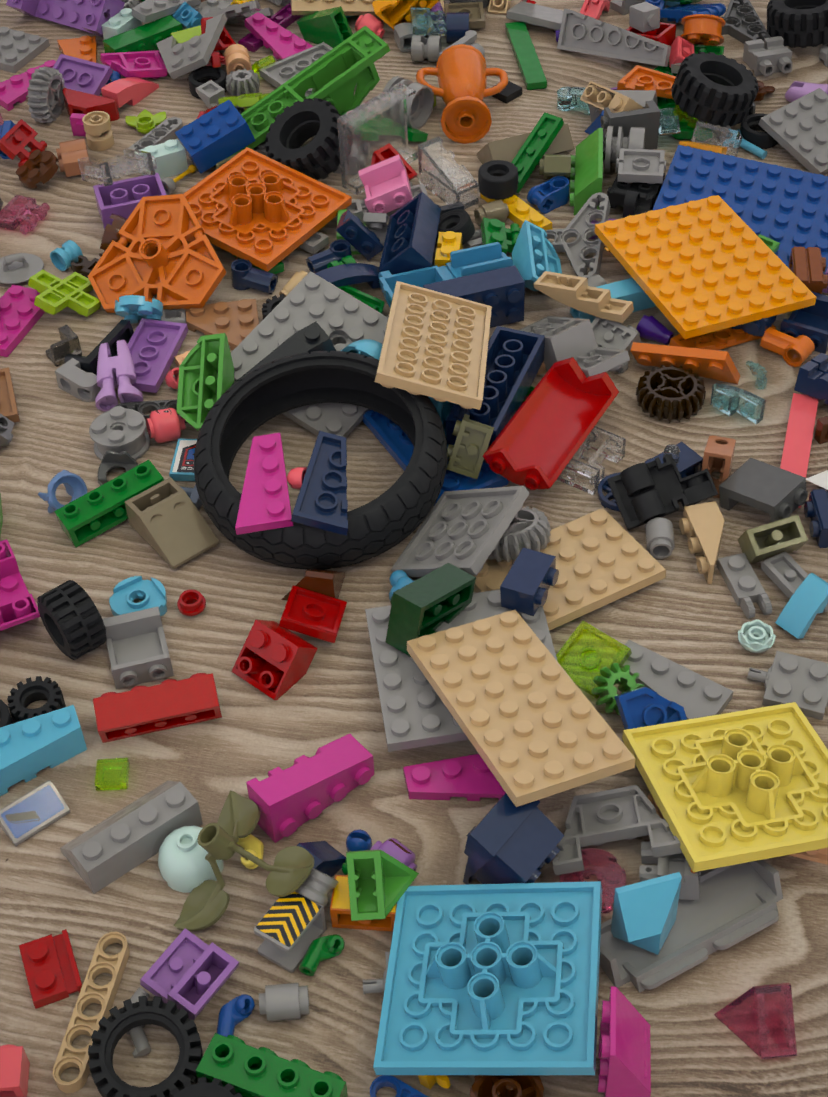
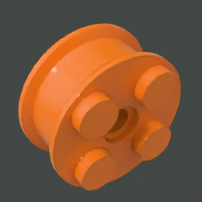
[680,14,726,46]

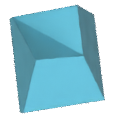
[611,872,682,955]

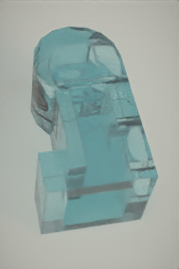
[557,87,590,115]

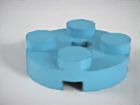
[114,295,163,324]
[109,576,167,616]

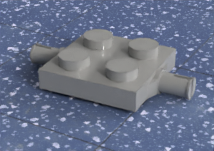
[747,651,828,720]

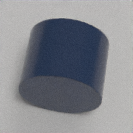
[446,12,469,43]

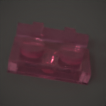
[0,195,50,234]

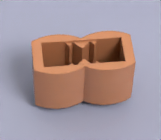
[56,138,92,177]

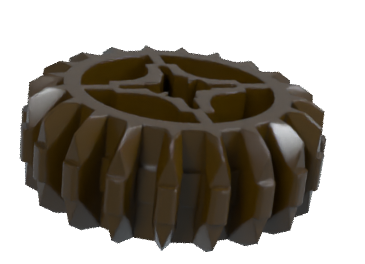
[636,365,706,423]

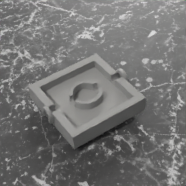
[616,148,666,184]

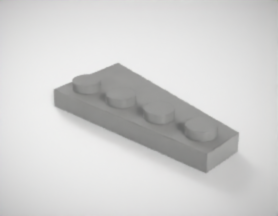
[613,640,733,720]

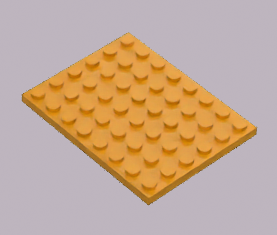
[594,195,817,339]

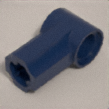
[306,239,352,273]
[231,259,278,294]

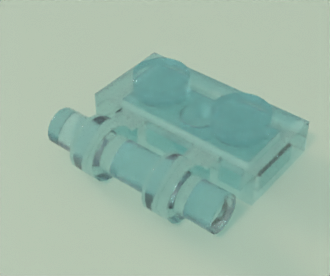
[410,7,448,37]

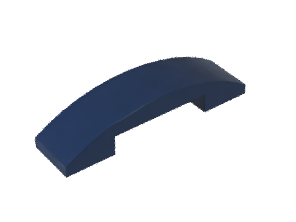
[315,263,381,289]

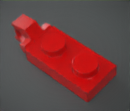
[205,50,225,68]

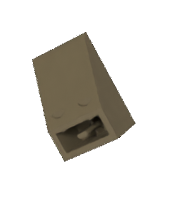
[125,477,220,570]

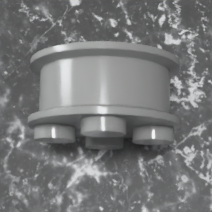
[89,406,150,461]

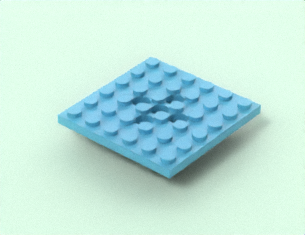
[373,881,602,1075]

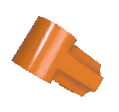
[760,327,815,367]

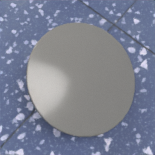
[0,253,44,284]

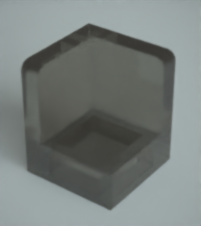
[45,325,82,367]

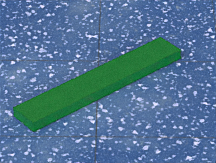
[505,22,547,90]

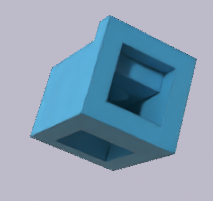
[172,2,203,29]

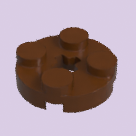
[16,149,59,189]

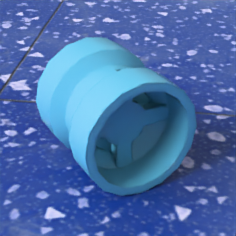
[50,240,83,271]

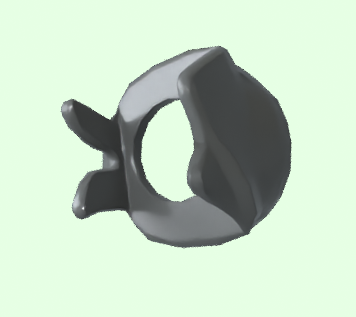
[97,450,138,486]

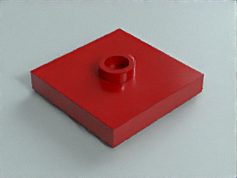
[279,586,347,643]

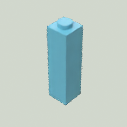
[570,278,656,323]

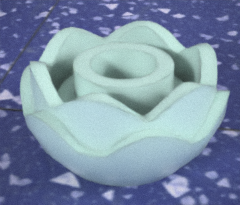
[738,619,776,653]

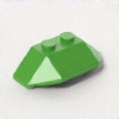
[176,333,234,431]

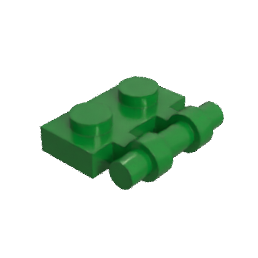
[480,217,521,254]

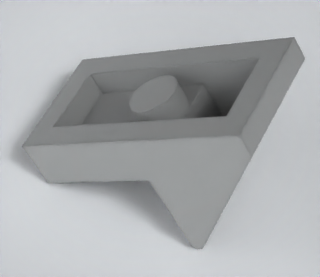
[363,212,390,245]

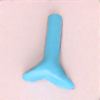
[724,129,767,159]

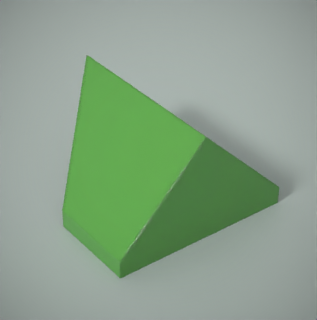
[346,850,419,921]

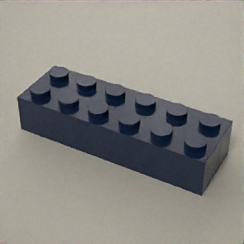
[446,326,545,449]

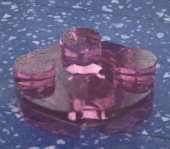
[559,848,626,914]

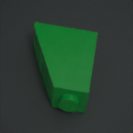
[297,6,353,48]

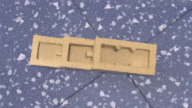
[533,271,634,323]

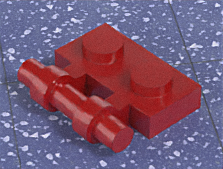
[0,119,47,167]

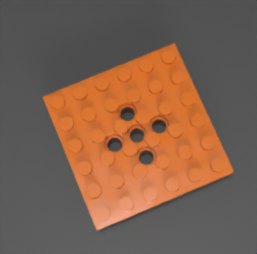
[184,147,352,272]

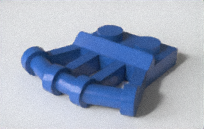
[660,3,726,23]

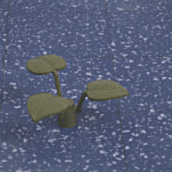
[174,791,315,931]

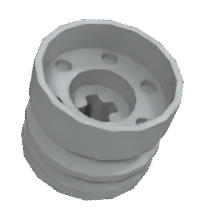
[380,76,434,129]
[603,126,645,173]

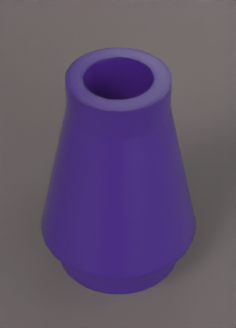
[636,315,674,345]

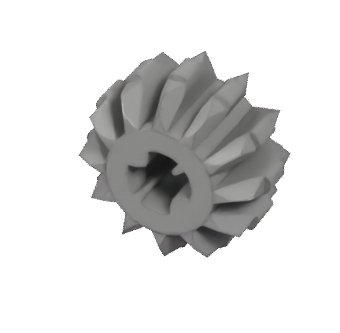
[226,69,260,96]

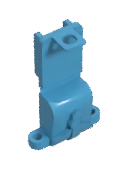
[379,242,514,307]

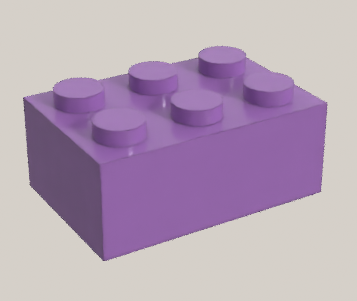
[93,173,166,230]

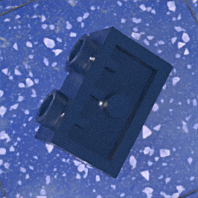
[336,210,384,260]

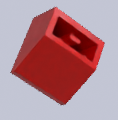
[231,620,318,700]

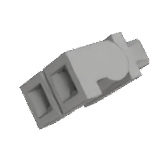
[743,36,793,76]

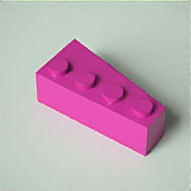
[246,733,375,843]

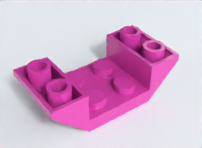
[0,539,40,631]

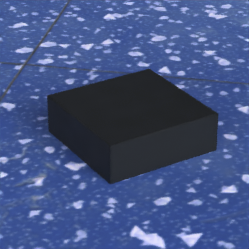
[491,81,522,104]

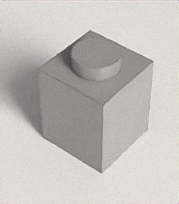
[629,2,660,32]

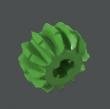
[591,663,644,715]

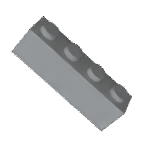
[60,781,203,894]

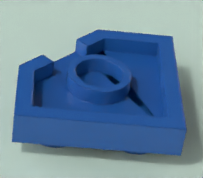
[614,687,687,730]

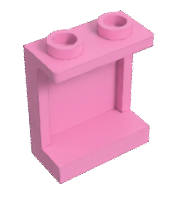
[358,154,413,213]

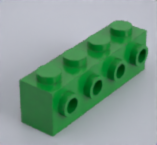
[54,460,164,548]
[196,1033,348,1097]

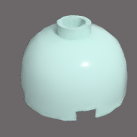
[158,825,224,893]

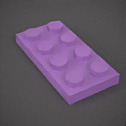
[127,318,188,393]

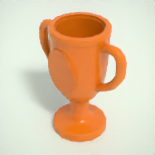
[416,44,508,144]

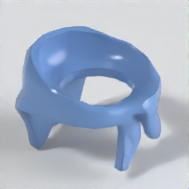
[38,470,88,513]

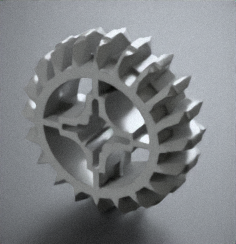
[27,67,66,124]
[488,506,551,562]

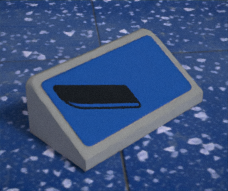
[0,780,70,846]

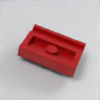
[19,929,82,1009]

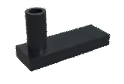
[64,319,134,375]

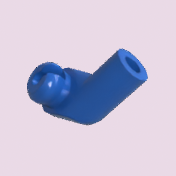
[216,994,255,1037]

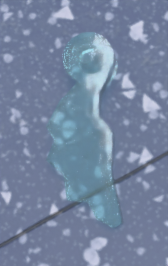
[746,361,768,389]

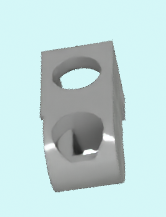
[55,358,100,402]

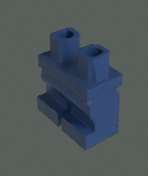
[794,353,828,404]

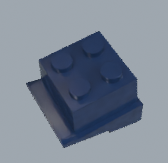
[463,793,564,884]

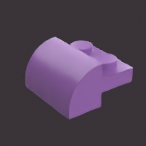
[140,928,239,1020]

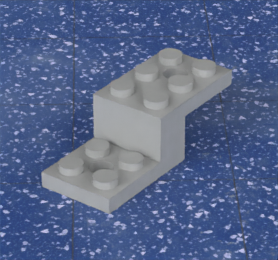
[520,316,630,377]

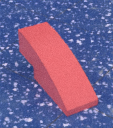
[101,77,159,108]

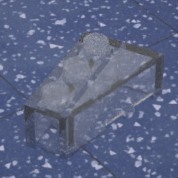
[418,136,479,209]

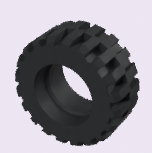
[767,0,828,48]
[671,52,759,127]
[265,98,352,180]

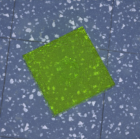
[556,620,632,699]

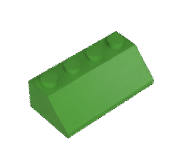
[570,128,603,215]

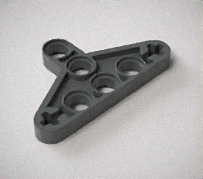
[721,0,771,44]

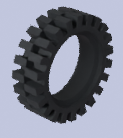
[88,996,203,1097]

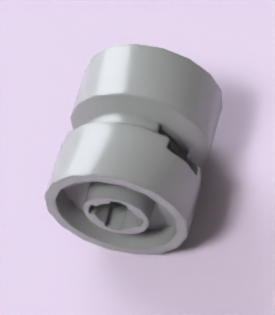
[411,35,442,62]

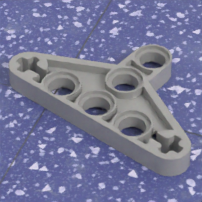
[546,192,611,279]

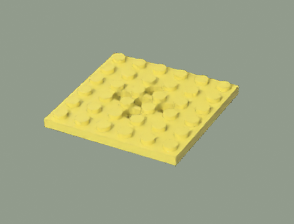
[622,702,828,872]

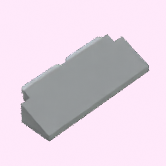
[599,860,783,993]

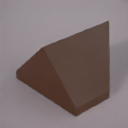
[281,569,345,601]

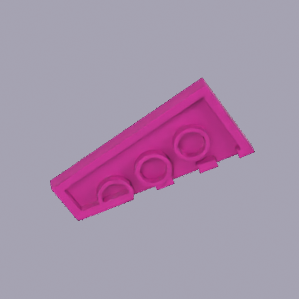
[0,60,56,111]

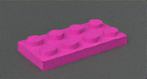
[0,284,45,357]

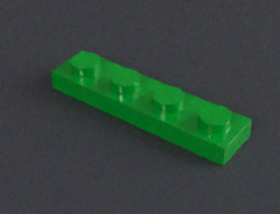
[511,112,564,193]

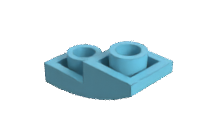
[775,573,828,639]

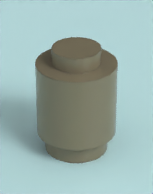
[474,200,509,226]

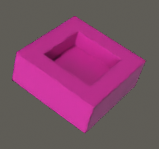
[69,113,86,137]

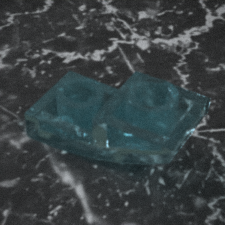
[658,107,681,136]
[710,383,766,424]

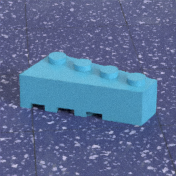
[0,705,87,796]

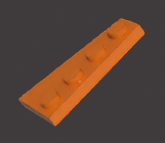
[617,65,676,99]
[630,342,740,385]

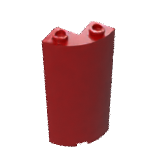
[482,357,619,490]

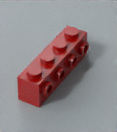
[93,673,222,743]

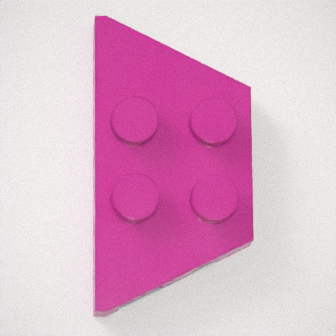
[100,50,168,79]

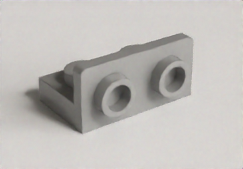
[591,317,642,353]

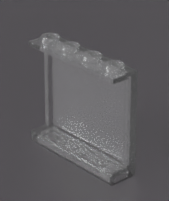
[337,83,418,195]

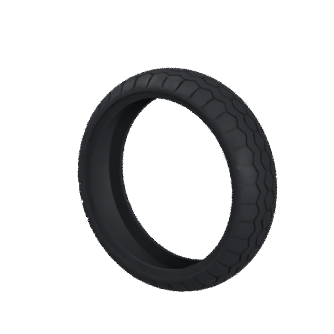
[194,351,447,570]

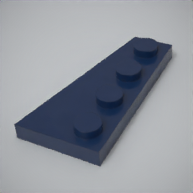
[291,431,348,536]

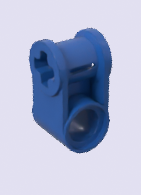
[527,176,569,214]

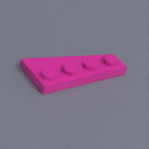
[245,12,313,60]
[235,433,293,535]
[403,754,506,801]

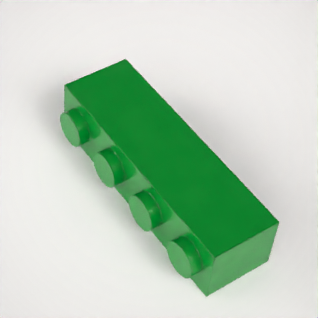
[103,15,183,53]

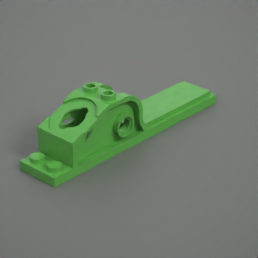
[215,26,390,167]

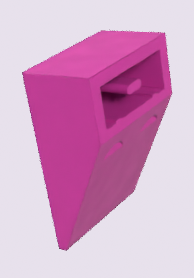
[598,986,651,1097]

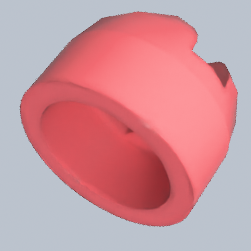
[165,367,179,389]
[287,467,307,490]

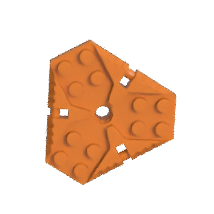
[87,194,227,313]

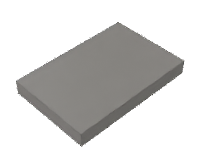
[506,1,564,30]

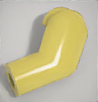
[237,834,264,869]

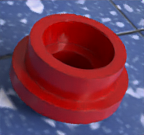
[177,589,206,616]

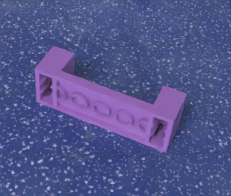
[6,0,125,37]

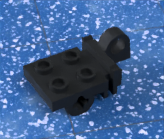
[607,173,665,218]
[607,454,718,530]

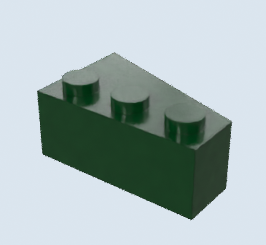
[386,563,476,657]

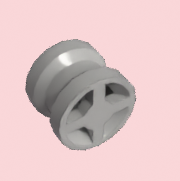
[296,868,338,906]

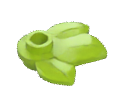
[125,109,167,134]

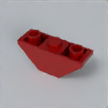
[62,88,120,121]

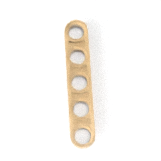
[52,932,130,1093]

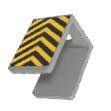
[254,891,327,973]

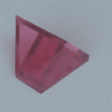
[714,983,797,1059]

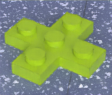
[218,93,270,111]
[28,270,101,317]

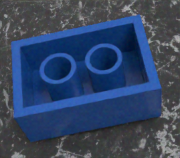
[175,100,256,174]

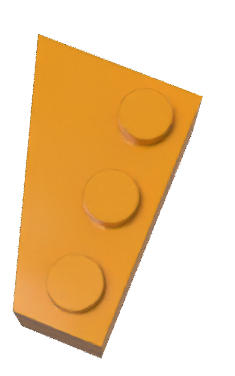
[372,0,439,30]

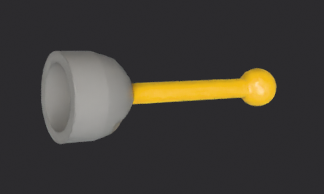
[161,164,196,195]

